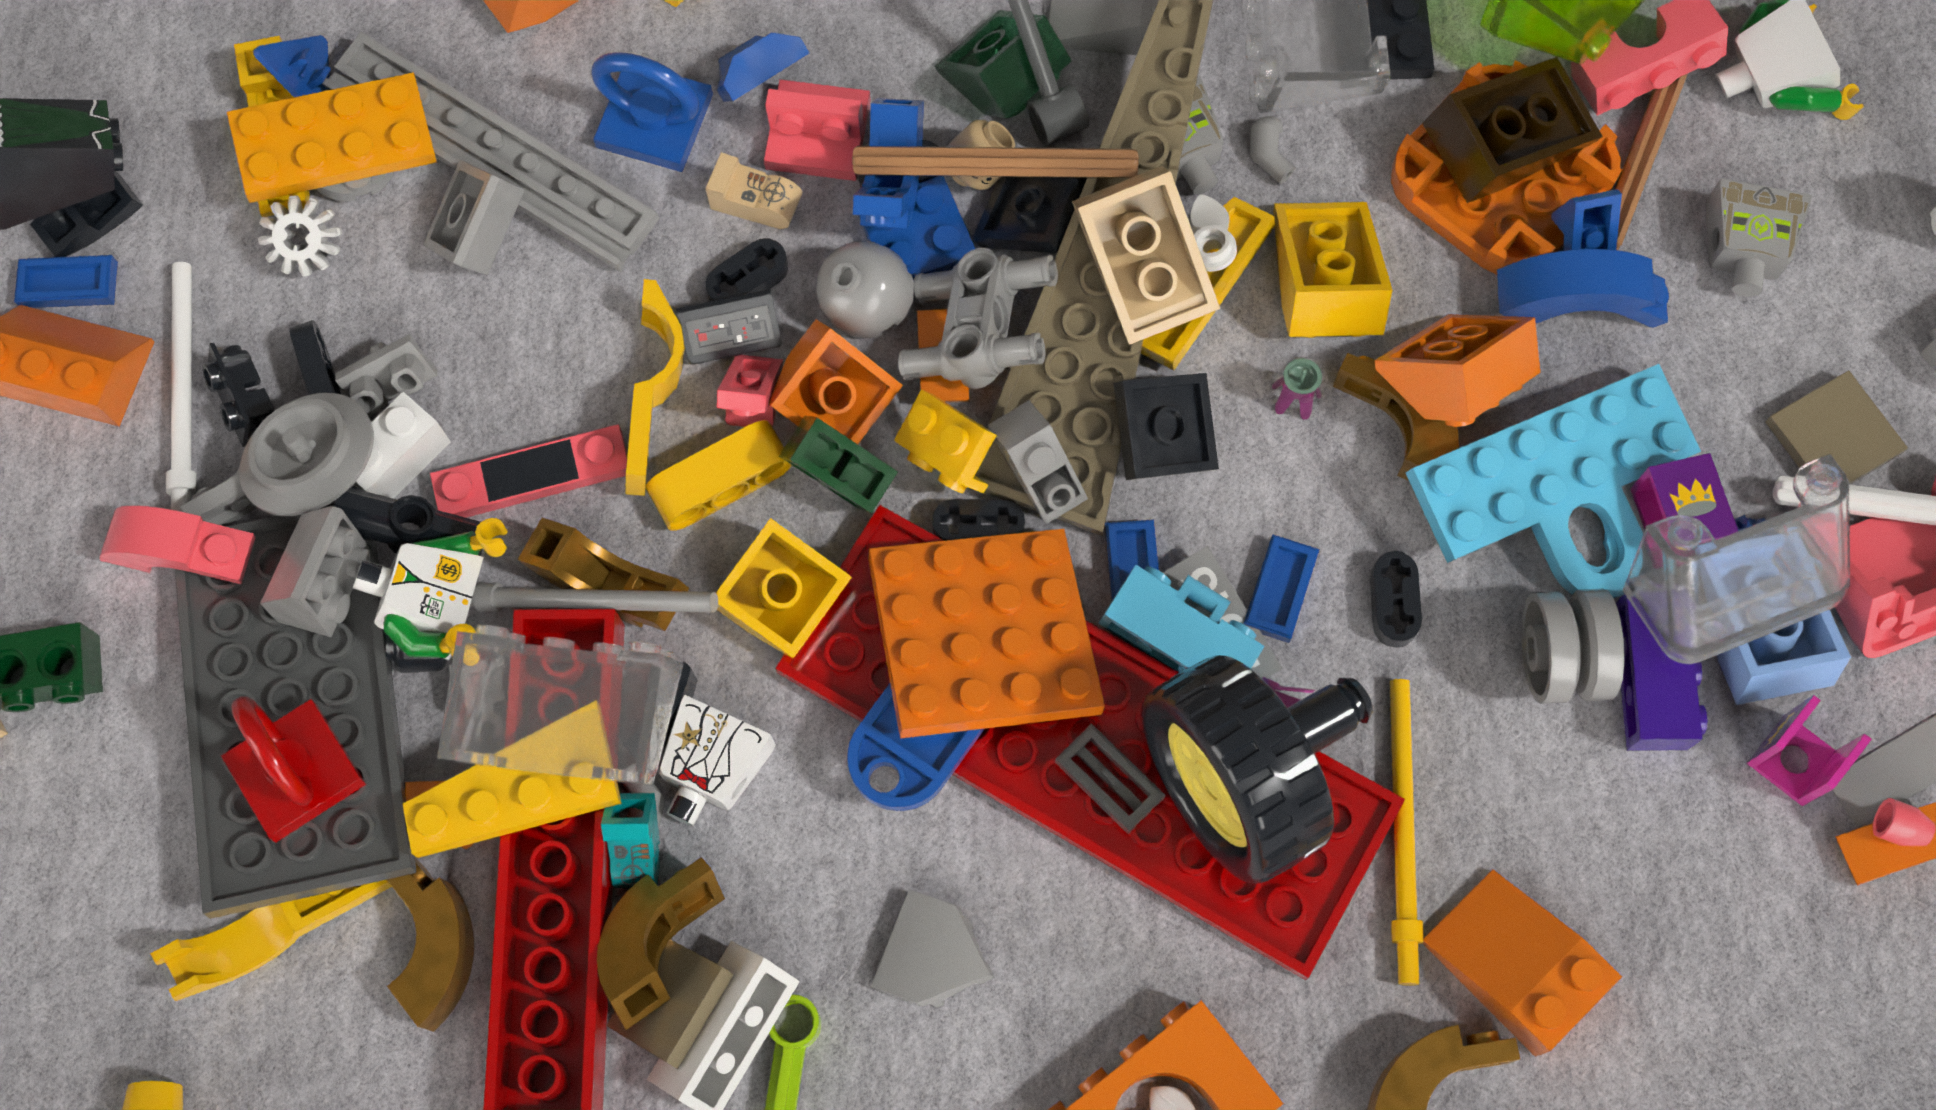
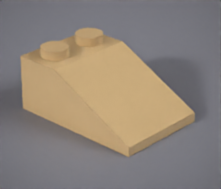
[1072,166,1220,345]

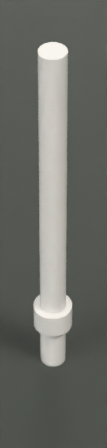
[166,262,196,512]

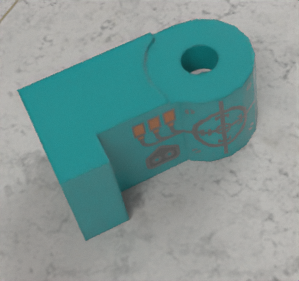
[601,793,660,888]

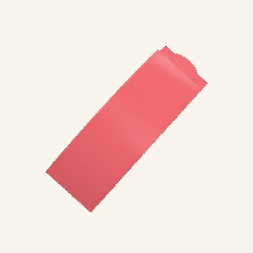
[99,506,255,584]

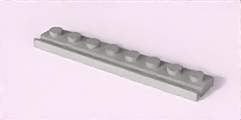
[322,32,660,272]

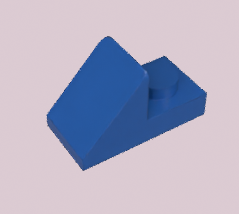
[1551,189,1622,251]

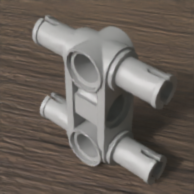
[898,248,1058,389]

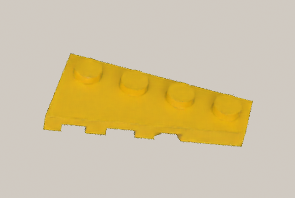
[1141,197,1275,371]
[403,701,622,858]

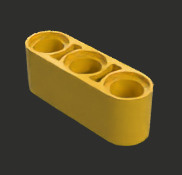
[646,420,792,531]

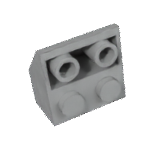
[260,506,371,637]

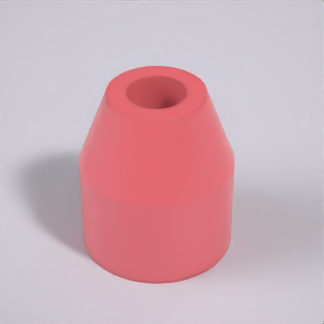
[1873,798,1935,846]

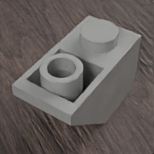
[987,400,1088,524]

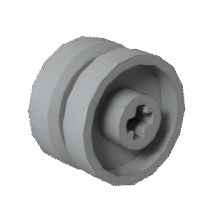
[1522,588,1624,704]

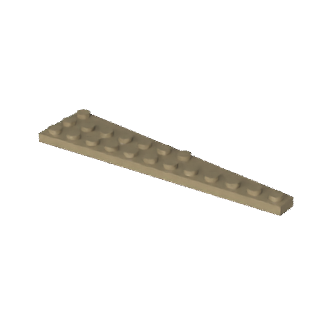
[975,0,1214,536]

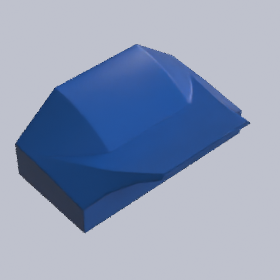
[716,32,809,102]

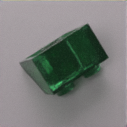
[935,10,1072,119]

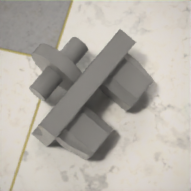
[335,334,437,416]

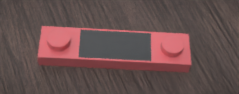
[430,424,627,518]

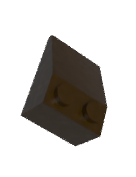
[1423,57,1603,203]

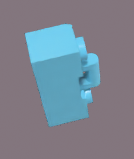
[1098,565,1265,673]

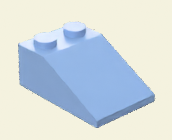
[1694,528,1851,705]

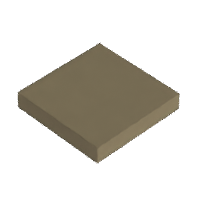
[1765,370,1908,485]
[606,939,734,1069]

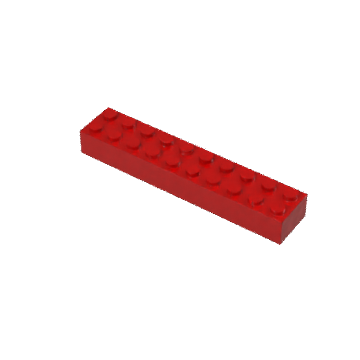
[483,609,625,1110]

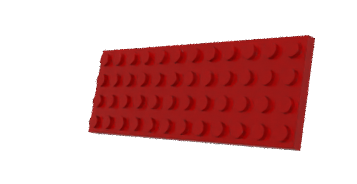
[775,505,1405,980]

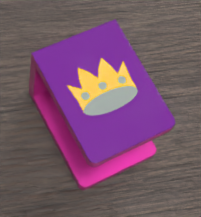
[1630,453,1738,567]
[1747,695,1872,806]

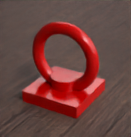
[221,696,366,843]

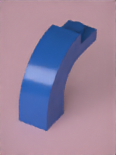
[853,98,924,228]
[1497,249,1669,328]

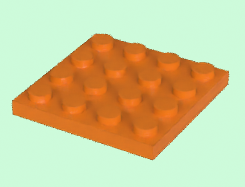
[868,529,1105,739]

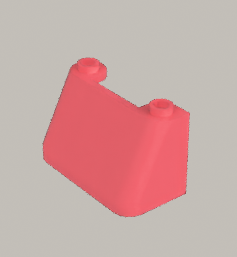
[1800,476,1936,658]

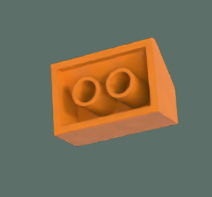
[0,305,154,427]
[1374,314,1541,427]

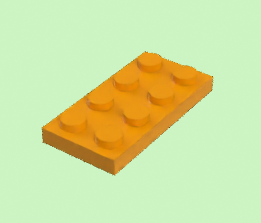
[227,72,437,203]

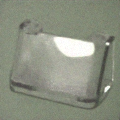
[1622,454,1850,664]

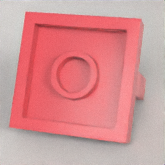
[764,79,871,181]

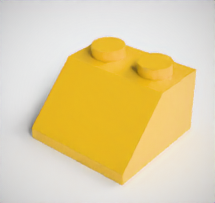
[716,518,852,659]

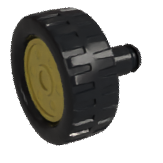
[1142,655,1373,884]

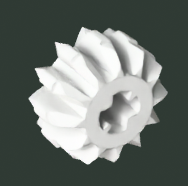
[258,195,342,277]

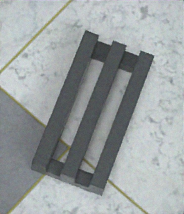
[1055,724,1165,834]

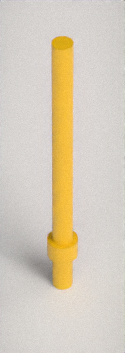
[1389,679,1423,986]

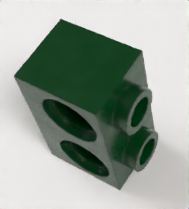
[779,415,898,513]
[0,622,103,712]

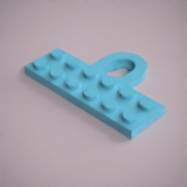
[1405,364,1701,598]

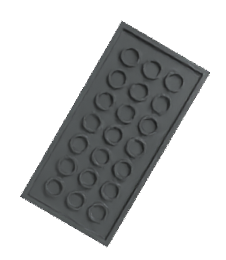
[175,503,416,919]

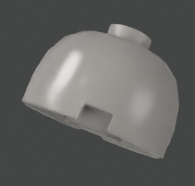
[816,241,914,338]

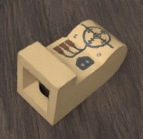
[705,152,803,229]

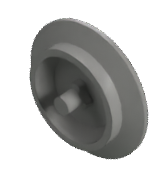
[239,393,374,516]

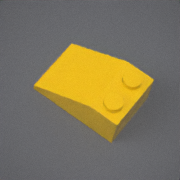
[1273,202,1393,338]

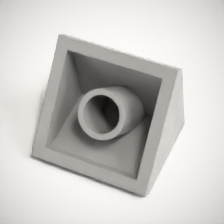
[423,160,525,275]

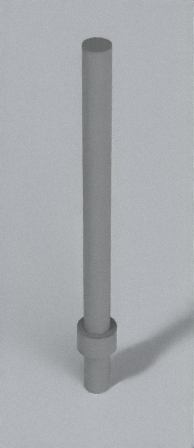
[470,582,718,613]

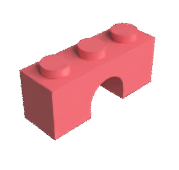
[1570,0,1728,116]

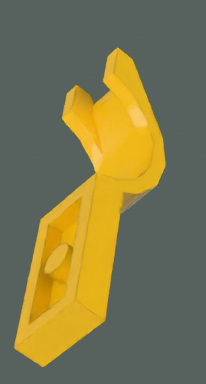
[625,279,685,496]
[150,880,392,1001]

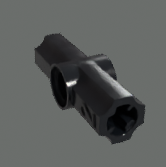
[335,487,483,556]

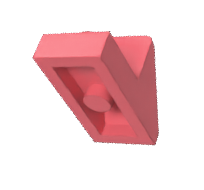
[717,355,783,427]

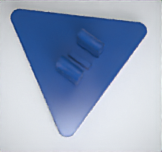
[253,35,331,97]

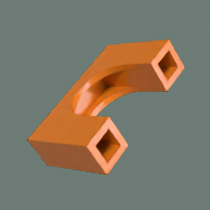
[1048,1000,1284,1110]

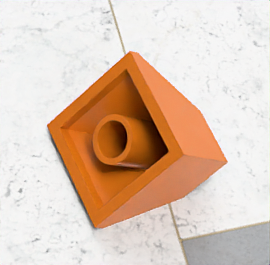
[768,319,903,444]

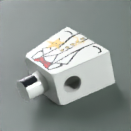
[659,695,776,827]

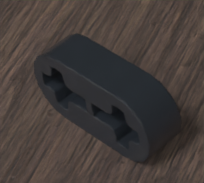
[705,238,788,301]
[932,499,1025,541]
[1370,551,1422,648]

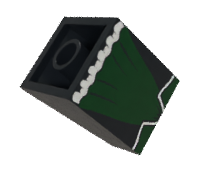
[0,98,123,230]

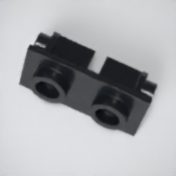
[202,343,275,447]

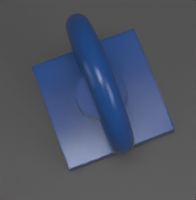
[591,52,713,173]

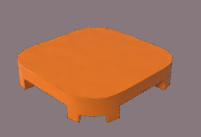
[1391,60,1623,275]

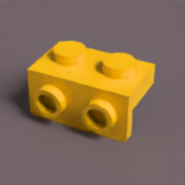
[893,389,997,494]

